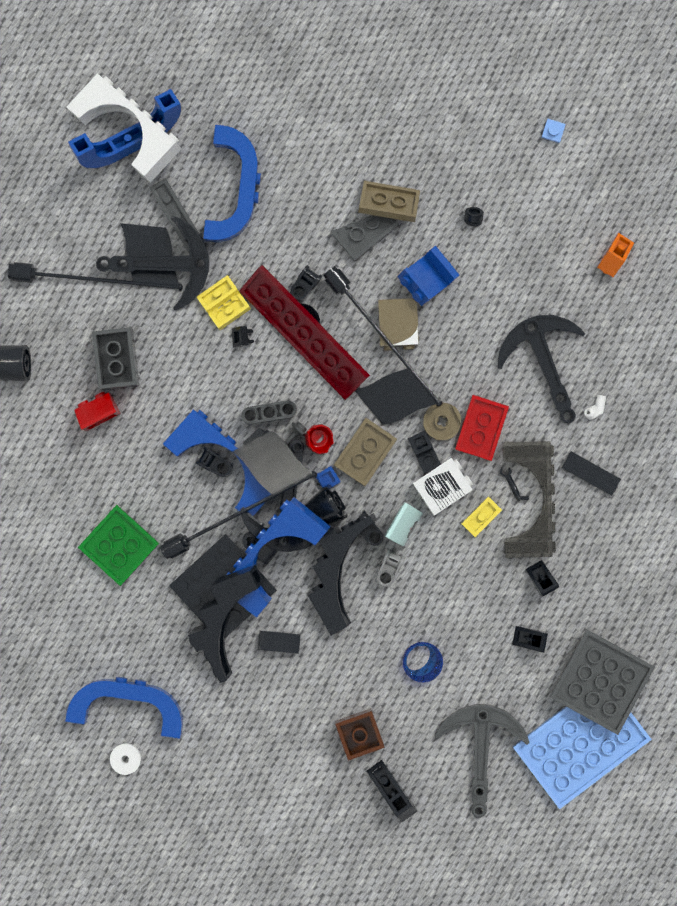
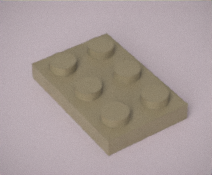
[358,181,420,222]
[334,418,397,486]

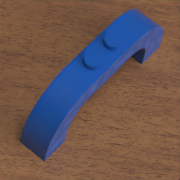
[68,89,181,168]
[203,125,261,242]
[65,677,183,739]

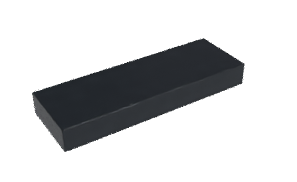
[561,451,621,496]

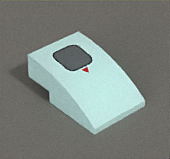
[384,502,423,547]

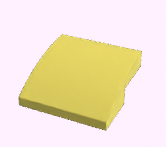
[197,275,251,330]

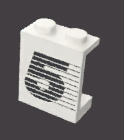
[412,458,473,515]

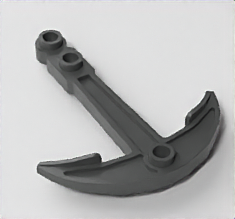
[435,704,530,818]

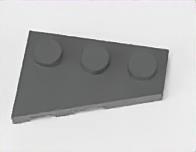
[330,215,399,262]

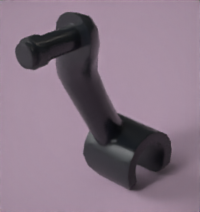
[499,467,529,502]

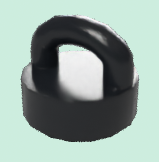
[464,207,484,227]

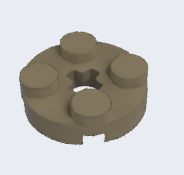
[423,402,462,441]

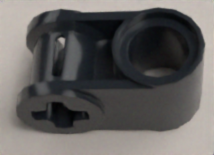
[290,265,323,302]
[195,447,233,477]
[351,510,384,546]
[243,532,278,565]

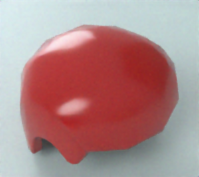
[305,424,334,454]

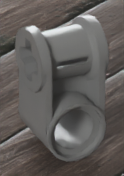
[376,549,405,587]

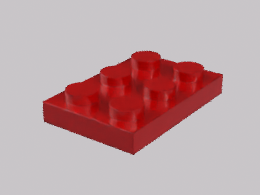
[455,395,509,461]

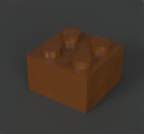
[335,708,385,761]

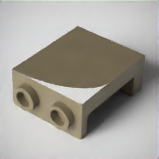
[378,298,419,351]

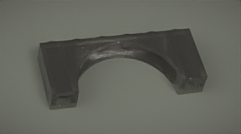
[503,441,556,558]

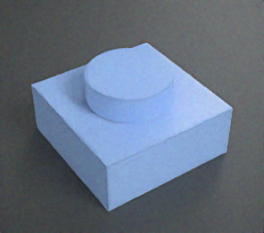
[541,119,566,143]

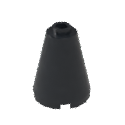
[305,484,348,524]

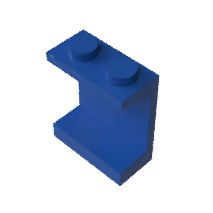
[397,246,460,306]

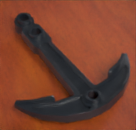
[96,216,210,310]
[498,315,585,424]
[240,440,331,552]

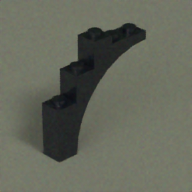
[308,513,377,636]
[188,564,264,683]

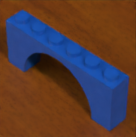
[163,409,271,516]
[227,497,330,618]

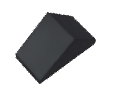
[525,560,559,597]
[512,626,548,653]

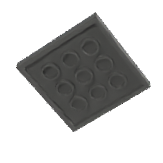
[549,629,655,735]

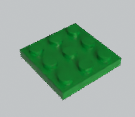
[78,505,160,586]

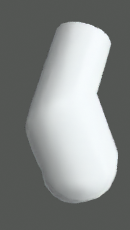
[584,395,606,420]

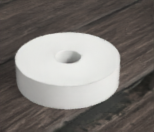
[110,743,141,775]

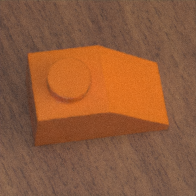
[597,233,634,277]

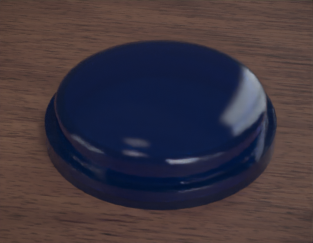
[403,642,443,683]

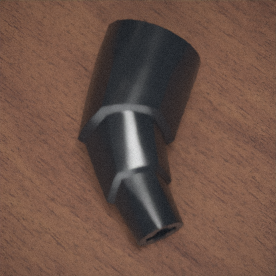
[0,345,31,381]

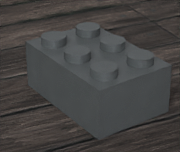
[92,327,140,390]

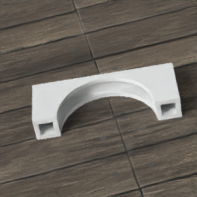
[67,73,181,183]

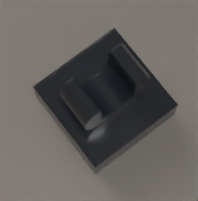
[231,326,254,348]

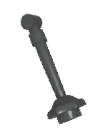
[285,422,307,445]

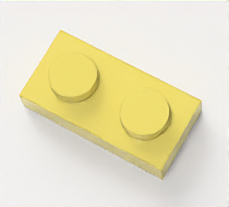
[461,497,502,537]

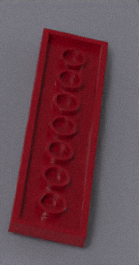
[239,265,370,400]

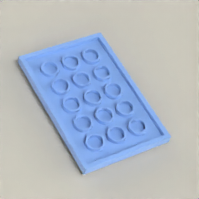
[512,706,652,809]

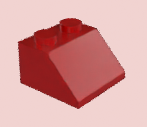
[74,391,121,431]

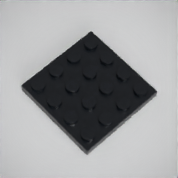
[169,534,277,638]

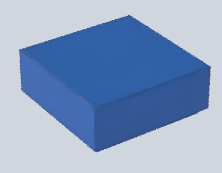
[316,466,341,489]

